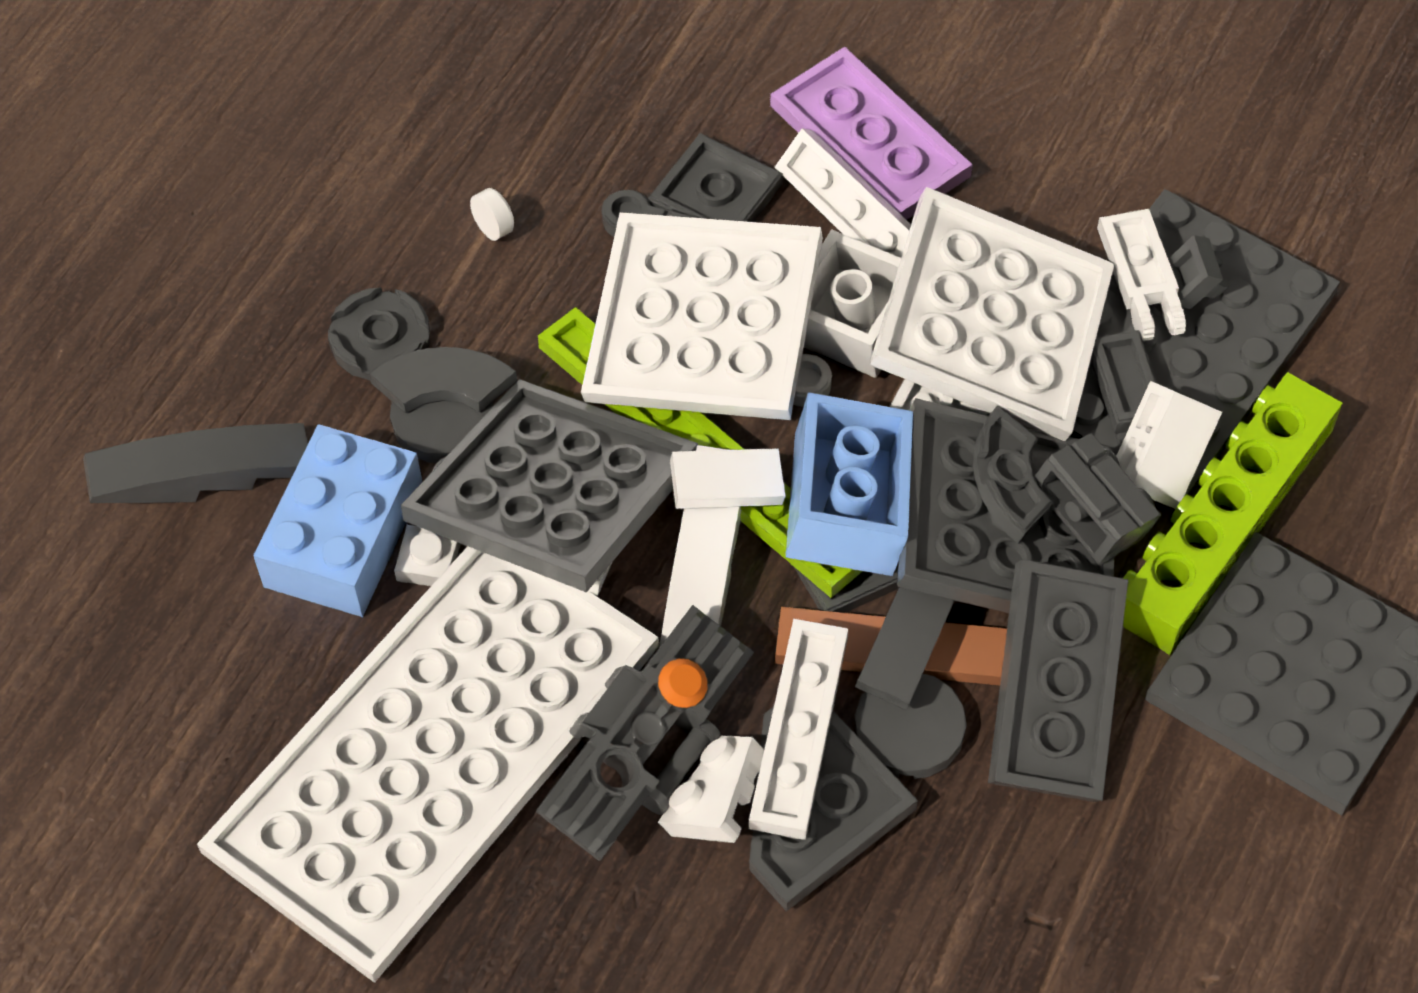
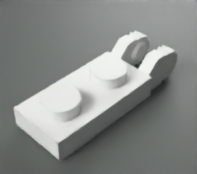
[1097,209,1186,341]

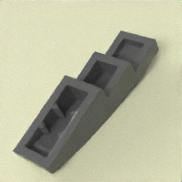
[83,423,308,503]
[855,587,954,710]

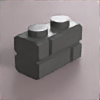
[1035,433,1161,566]

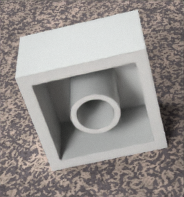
[804,230,901,378]

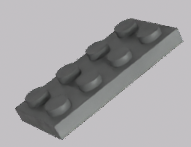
[988,559,1128,802]

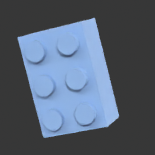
[785,392,913,576]
[253,424,422,617]

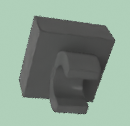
[1168,235,1230,309]

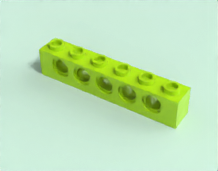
[1123,372,1343,655]

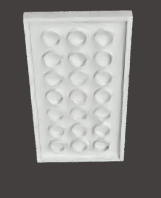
[197,546,659,983]

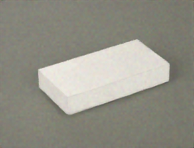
[670,448,785,509]

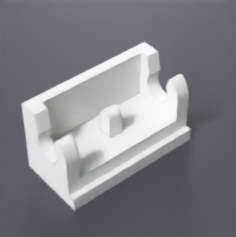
[1116,381,1222,509]

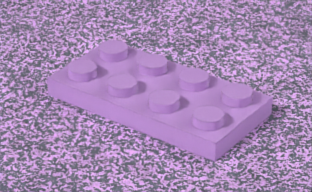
[770,47,972,220]

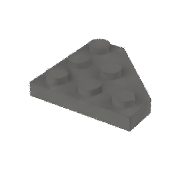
[749,707,918,912]

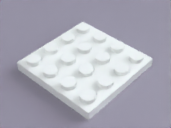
[869,187,1114,441]
[581,212,823,420]

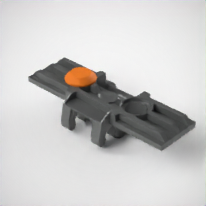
[536,605,754,861]

